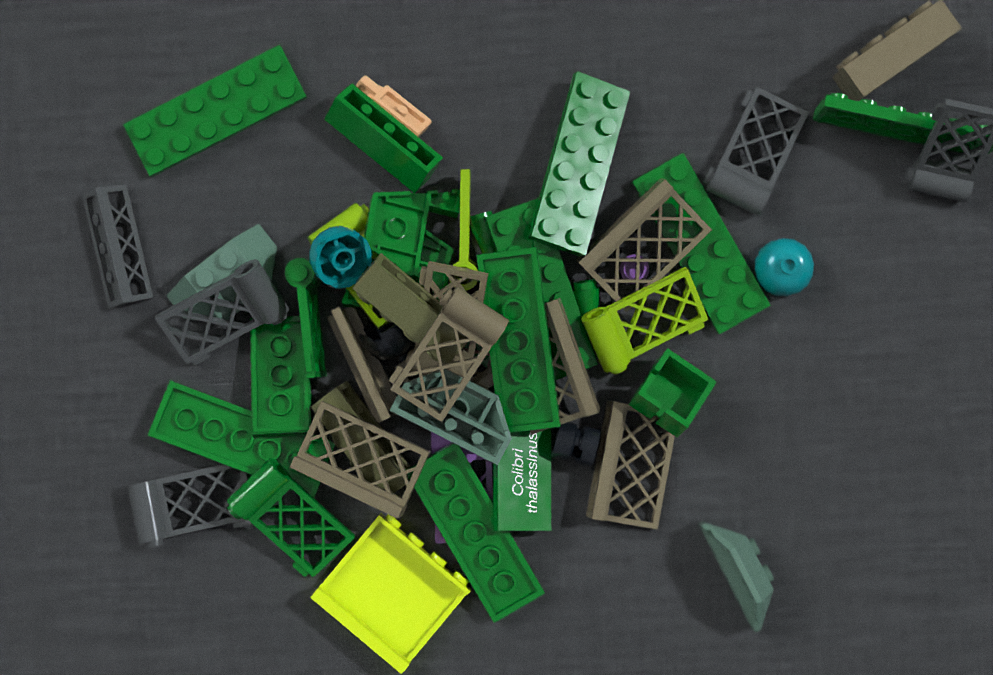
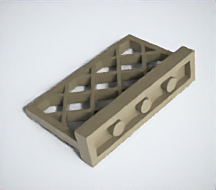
[576,178,712,312]
[530,297,600,435]
[327,307,397,423]
[586,400,675,530]
[290,401,431,519]

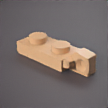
[356,75,432,137]

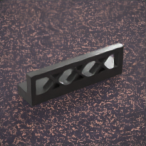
[82,184,153,308]

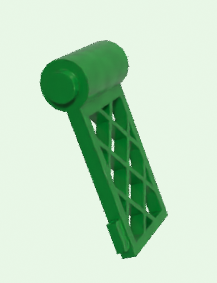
[285,258,327,378]
[227,458,355,577]

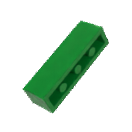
[324,83,443,193]

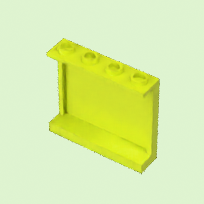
[310,513,471,674]

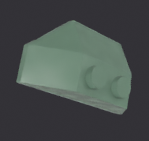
[166,224,277,320]
[390,369,512,465]
[698,521,774,632]

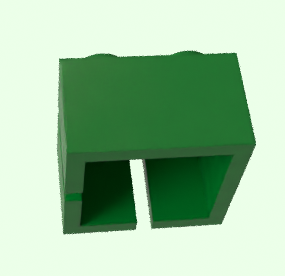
[628,348,717,438]

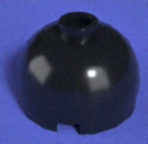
[359,316,415,362]

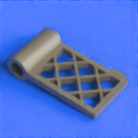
[406,261,489,380]
[389,287,509,422]

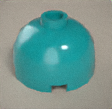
[309,226,372,289]
[754,238,814,297]

